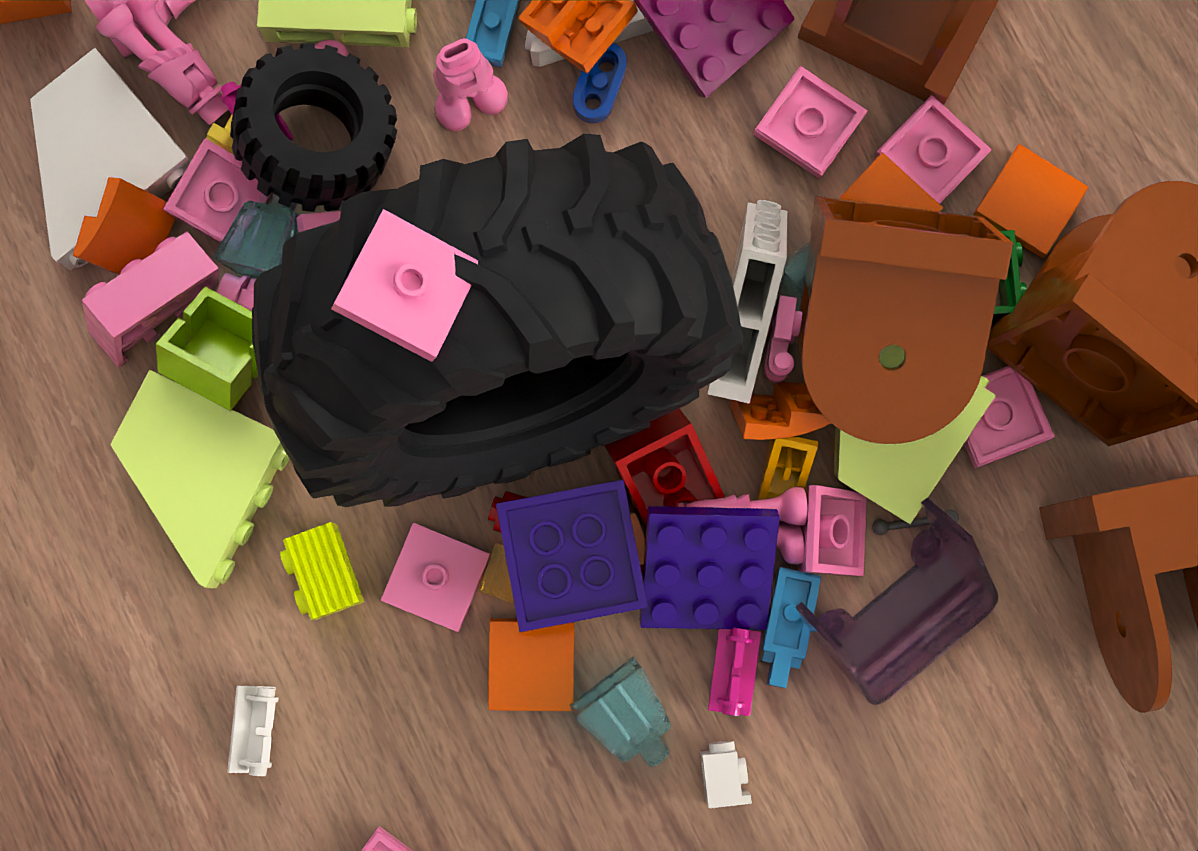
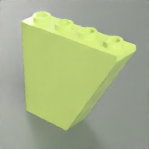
[257,0,417,47]
[834,345,996,524]
[110,370,289,588]

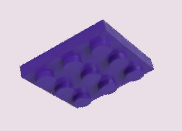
[496,480,648,632]
[639,506,780,630]

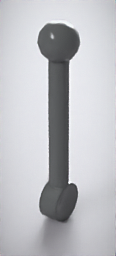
[872,510,959,536]

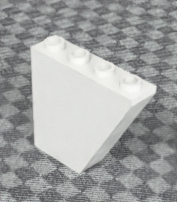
[30,48,191,271]
[707,200,788,404]

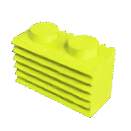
[280,522,364,620]

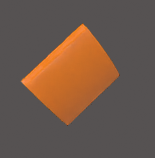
[518,0,638,73]
[973,144,1088,259]
[839,152,943,212]
[73,177,176,275]
[730,381,831,440]
[488,618,575,711]

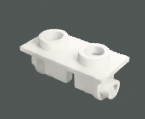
[227,686,279,776]

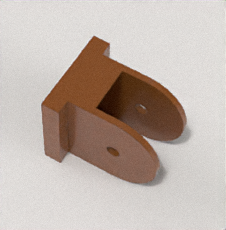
[797,0,999,105]
[987,181,1198,447]
[797,196,1013,444]
[1039,475,1198,713]

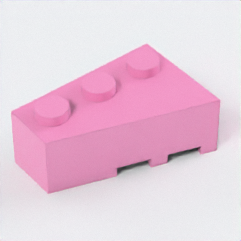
[82,232,219,368]

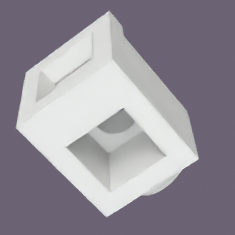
[700,741,752,808]

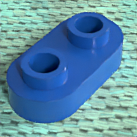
[573,43,627,123]

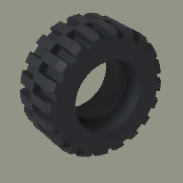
[230,43,397,212]

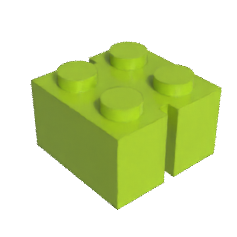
[156,286,258,411]

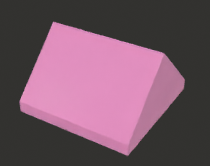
[798,485,867,576]

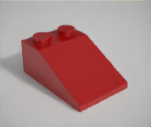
[604,409,725,528]

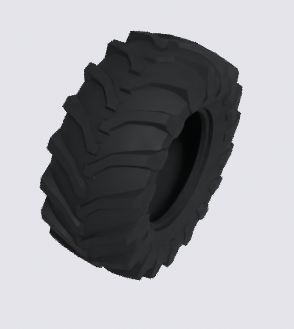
[252,133,743,507]

